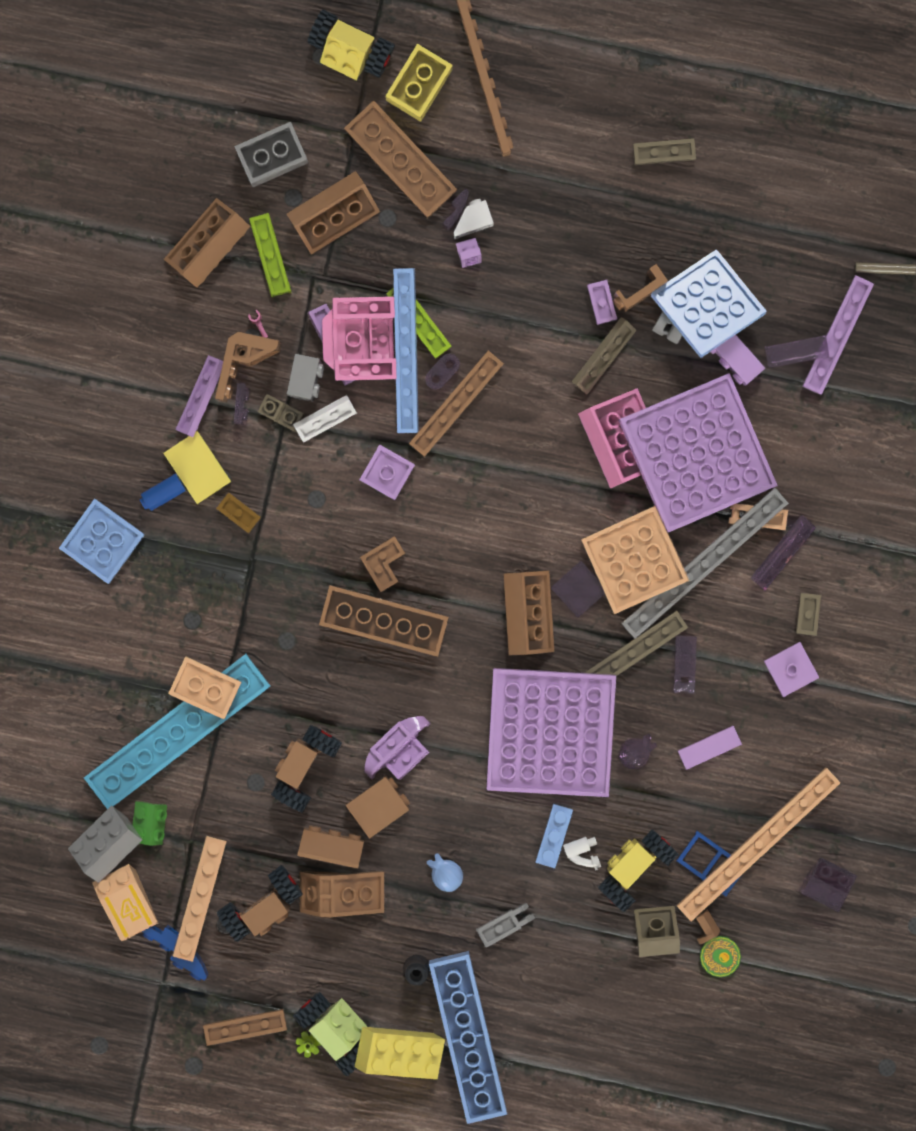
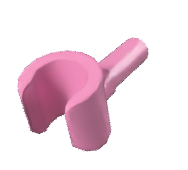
[248,310,268,338]

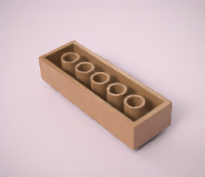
[319,585,449,657]

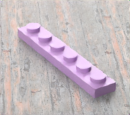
[803,275,874,395]

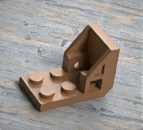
[215,332,281,403]
[300,871,384,917]

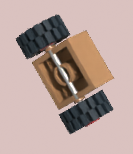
[271,725,342,813]
[216,865,303,942]

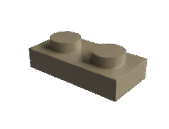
[796,593,821,636]

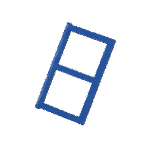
[676,831,741,896]

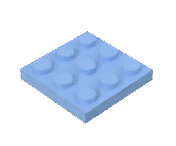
[59,499,145,584]

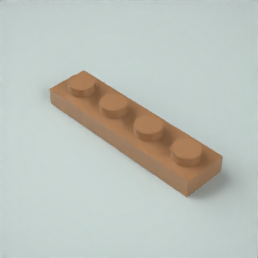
[203,1009,288,1046]

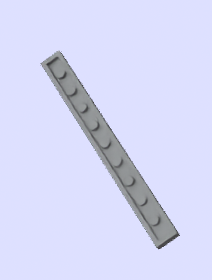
[621,488,789,639]

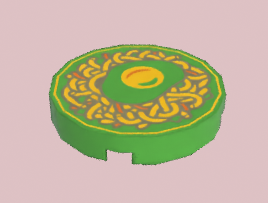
[700,936,741,977]

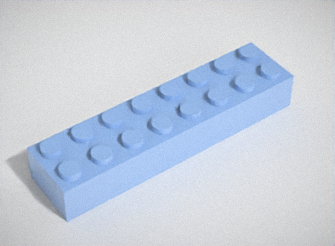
[429,951,507,1124]

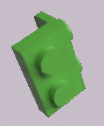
[133,801,167,846]

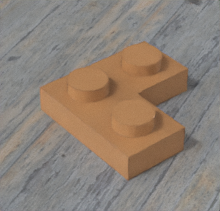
[360,536,405,592]

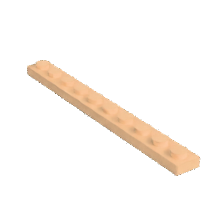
[676,767,840,921]

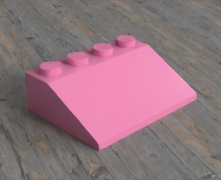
[578,388,646,488]

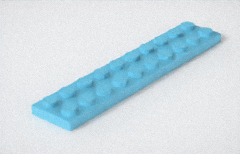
[84,654,271,809]

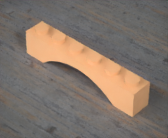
[172,836,227,962]

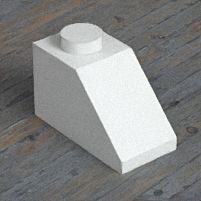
[454,199,494,239]

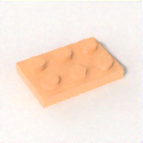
[168,656,242,719]

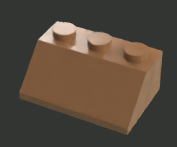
[297,825,364,869]

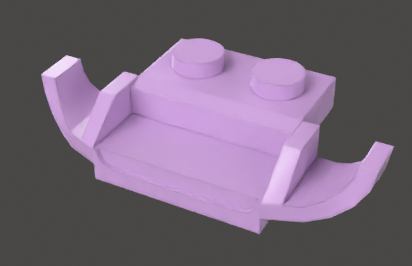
[365,716,430,780]

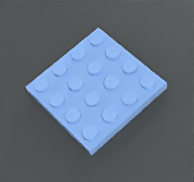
[651,250,766,358]

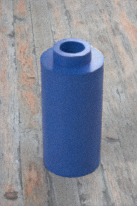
[139,473,187,511]

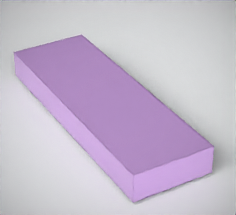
[678,726,742,770]

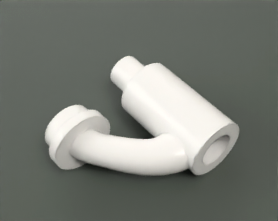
[563,837,601,870]

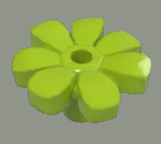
[296,1031,321,1058]

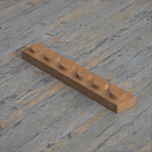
[409,350,504,457]

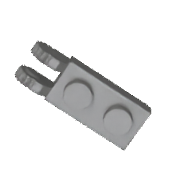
[476,903,535,948]

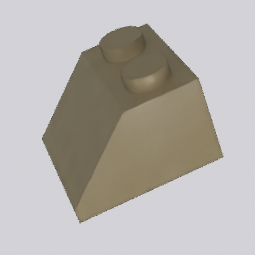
[634,906,680,957]

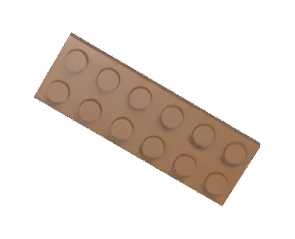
[344,100,457,218]

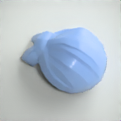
[427,853,463,892]

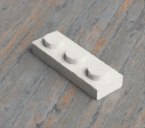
[293,395,357,443]

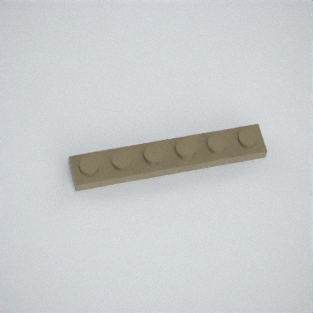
[584,611,688,676]

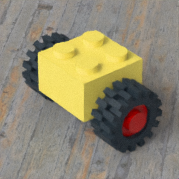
[307,9,395,80]
[598,829,679,913]

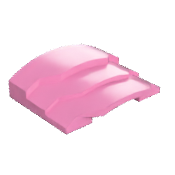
[322,297,397,381]

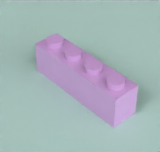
[711,335,765,386]

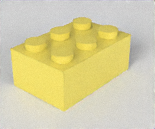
[385,44,453,122]

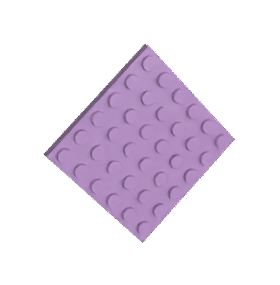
[618,373,778,533]
[487,668,616,797]

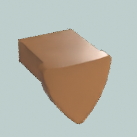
[696,909,720,944]

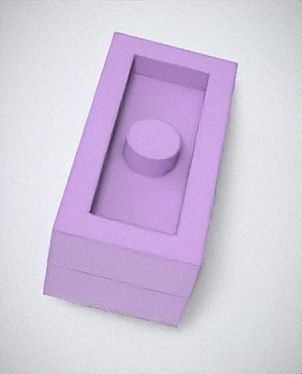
[456,238,482,268]

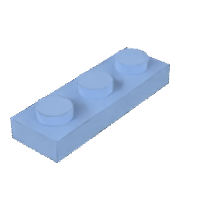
[535,803,573,868]

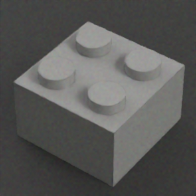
[287,354,324,402]

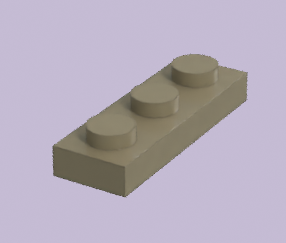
[633,138,696,165]

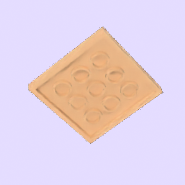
[581,506,690,614]

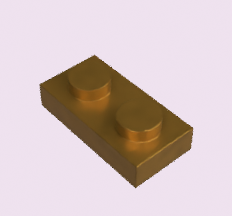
[216,492,261,533]

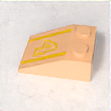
[92,864,158,941]

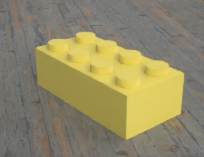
[355,1026,445,1079]

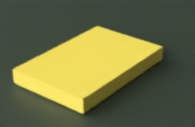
[163,431,231,504]

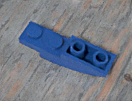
[142,925,208,981]

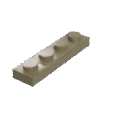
[572,317,636,394]

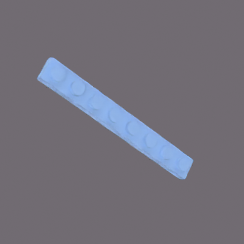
[393,268,419,433]

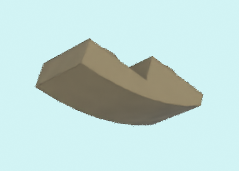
[257,394,305,432]

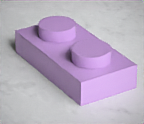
[587,280,617,325]

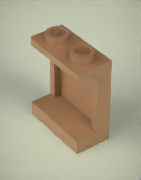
[613,264,668,313]
[346,776,410,839]

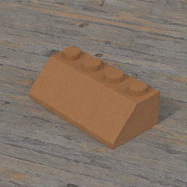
[287,171,380,254]
[164,198,250,288]
[504,571,554,655]

